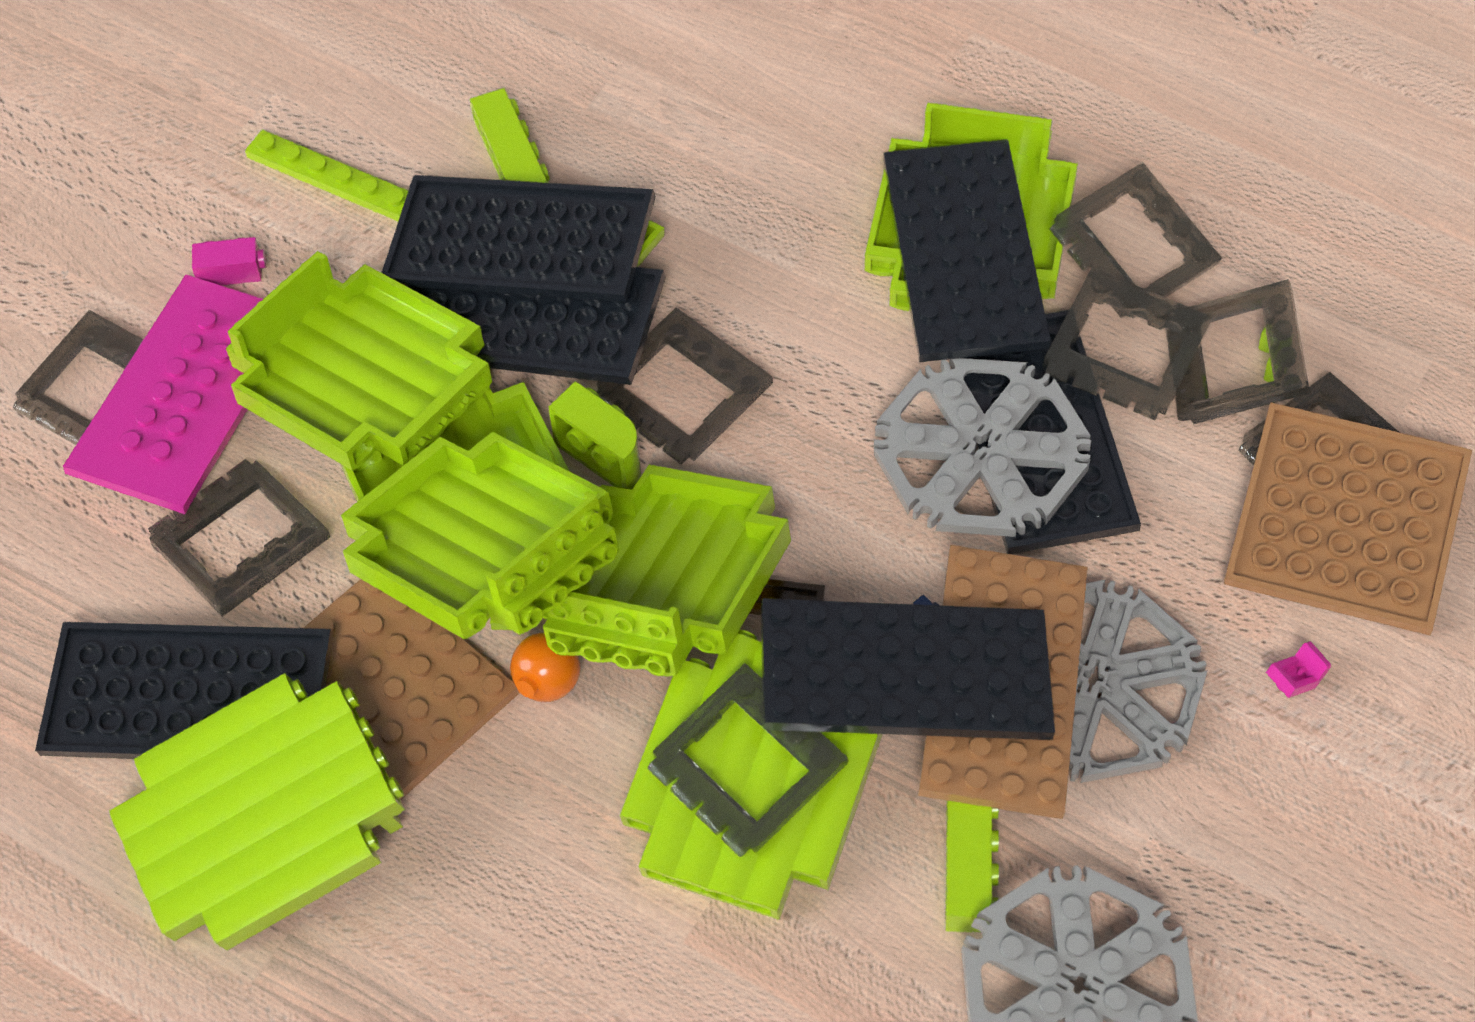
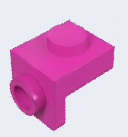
[1266,641,1331,698]

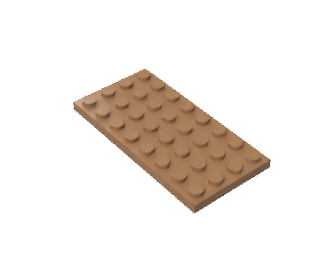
[918,545,1088,819]

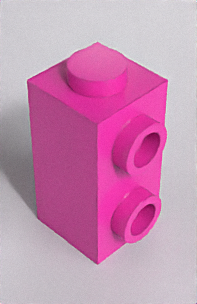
[192,237,266,286]

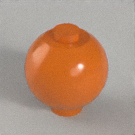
[510,632,580,702]

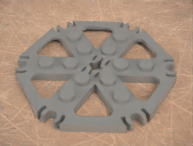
[874,358,1091,537]
[1069,580,1208,783]
[961,865,1198,1022]

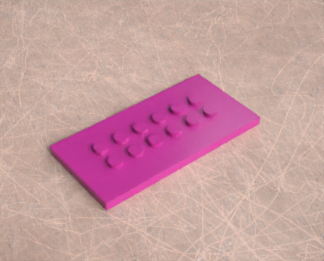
[63,274,263,514]

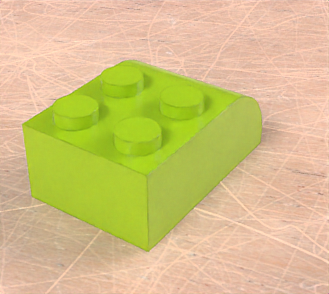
[548,381,641,490]

